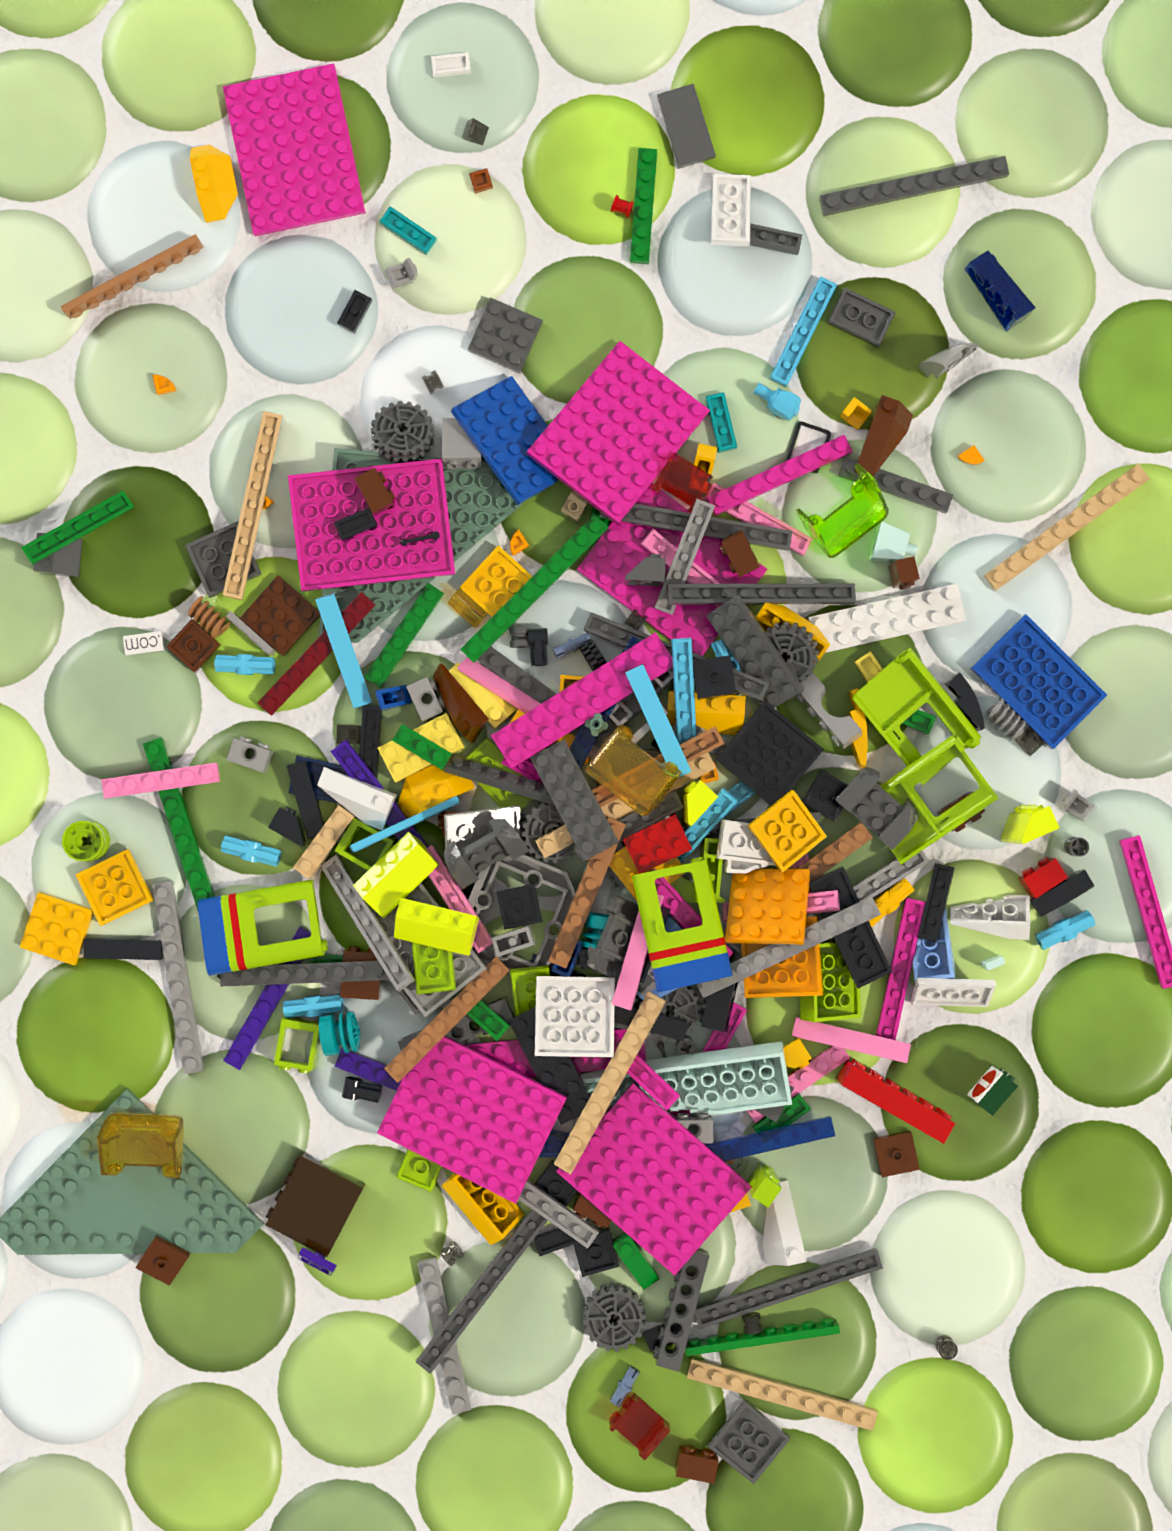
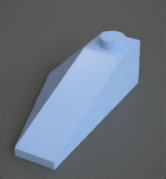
[913,908,956,982]

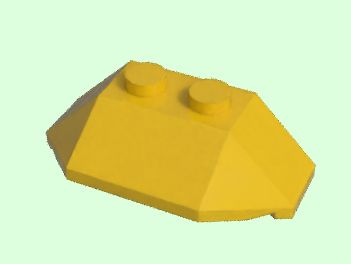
[190,144,238,223]
[755,602,830,660]
[398,765,475,818]

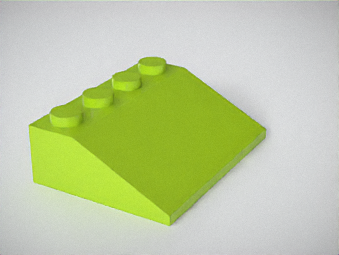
[800,941,861,1022]

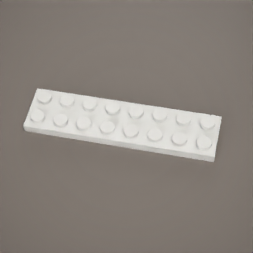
[808,584,966,653]

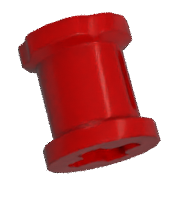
[610,195,634,218]

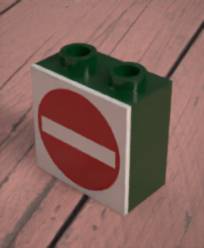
[967,1066,1018,1116]

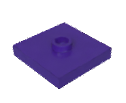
[298,1247,337,1276]

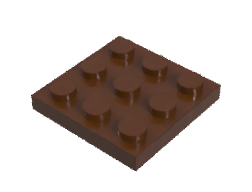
[240,575,320,656]

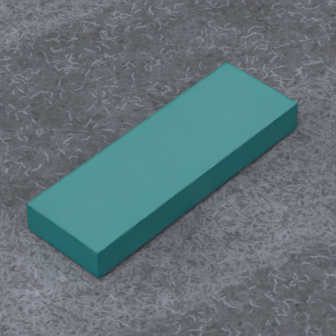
[379,206,437,255]
[705,392,737,453]

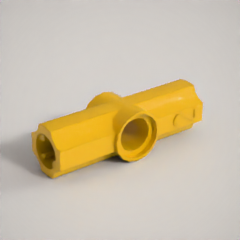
[869,878,914,927]

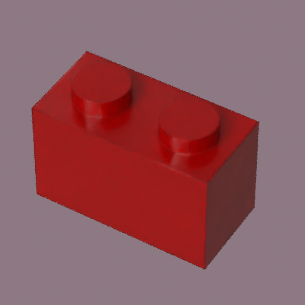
[1018,857,1068,898]

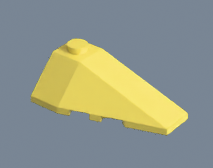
[449,663,518,731]

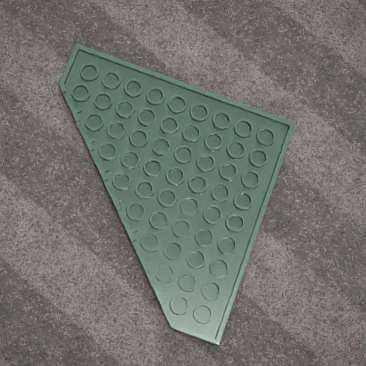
[319,448,523,643]
[0,1088,264,1255]

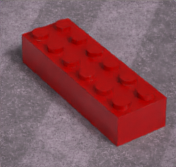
[835,1058,956,1144]

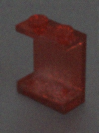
[652,452,713,513]
[609,1393,670,1460]

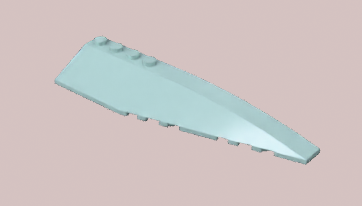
[580,1041,792,1115]

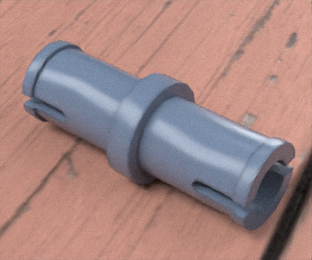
[552,632,591,659]
[610,1365,640,1407]

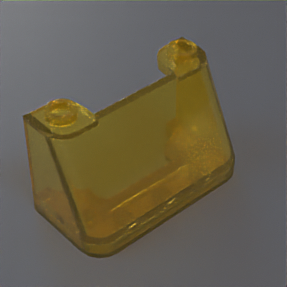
[585,724,682,816]
[97,1113,184,1178]

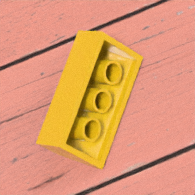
[666,691,746,735]
[441,1173,525,1245]

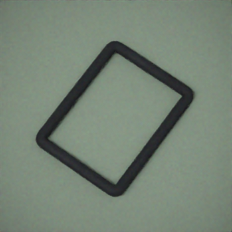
[786,421,831,473]

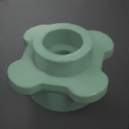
[585,713,608,736]

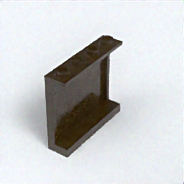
[265,1152,366,1257]

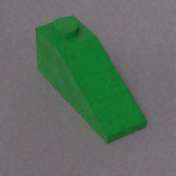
[613,1232,660,1290]

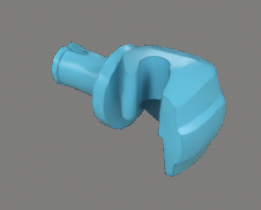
[753,383,801,421]

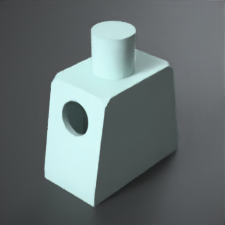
[869,522,918,562]

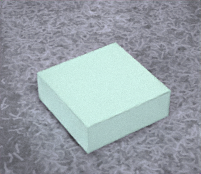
[980,955,1005,971]

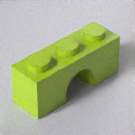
[747,1163,782,1208]

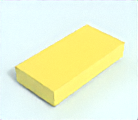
[854,651,883,682]

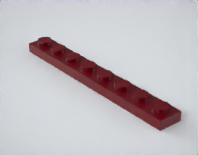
[257,592,376,716]

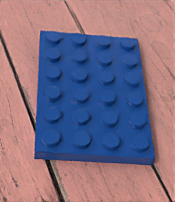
[451,376,560,505]
[970,614,1107,749]

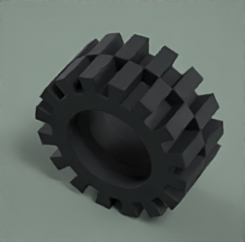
[579,639,607,671]

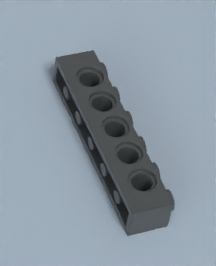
[398,996,514,1051]
[653,1249,710,1372]

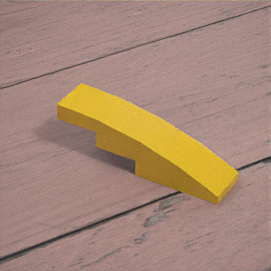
[847,688,868,769]

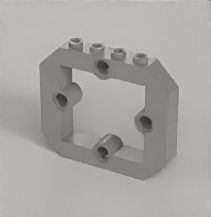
[468,854,576,975]

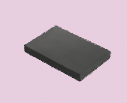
[827,287,896,348]

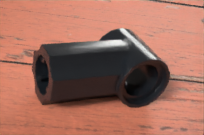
[528,628,548,666]
[342,1076,382,1103]

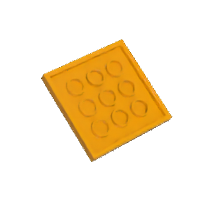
[725,869,810,945]
[741,916,823,998]

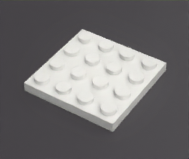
[534,976,615,1057]

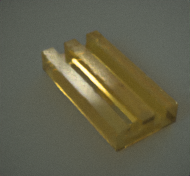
[447,588,488,628]

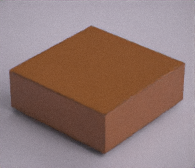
[469,168,493,194]

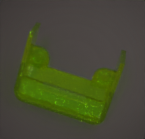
[796,463,889,558]

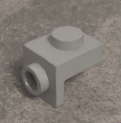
[384,258,418,289]
[1063,789,1095,822]

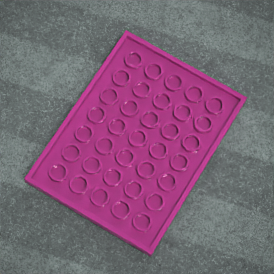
[223,63,366,236]
[526,341,710,525]
[288,459,456,592]
[577,483,767,656]
[377,1036,567,1204]
[556,1082,752,1276]

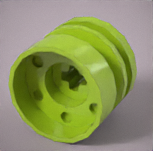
[62,821,111,861]

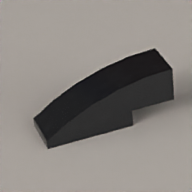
[945,672,985,731]
[1030,870,1095,917]

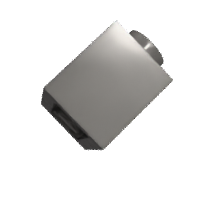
[406,677,446,722]
[226,736,274,773]
[491,925,536,957]
[673,1113,713,1143]

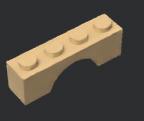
[293,805,356,879]

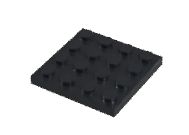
[715,701,824,806]

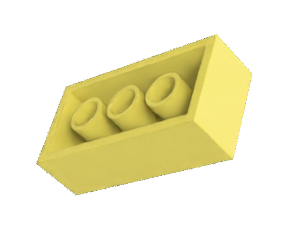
[378,713,465,783]

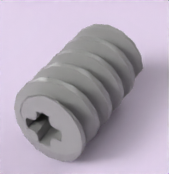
[986,699,1028,741]

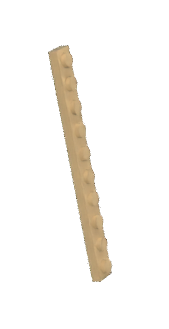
[223,411,283,601]
[984,464,1150,591]
[535,752,716,858]
[554,991,666,1174]
[686,1357,878,1431]

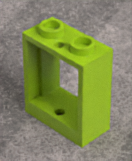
[335,817,396,870]
[274,1017,320,1073]

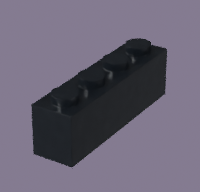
[700,954,742,1033]

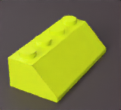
[682,780,718,826]
[1000,804,1060,844]
[353,832,439,918]
[394,898,479,956]

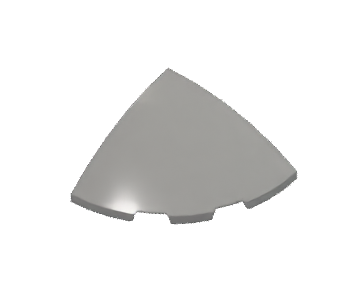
[919,343,979,379]

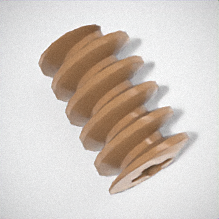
[188,596,231,638]

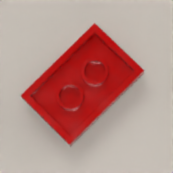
[623,814,692,874]

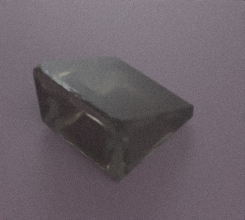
[462,118,489,145]
[336,724,361,744]
[1015,727,1044,756]

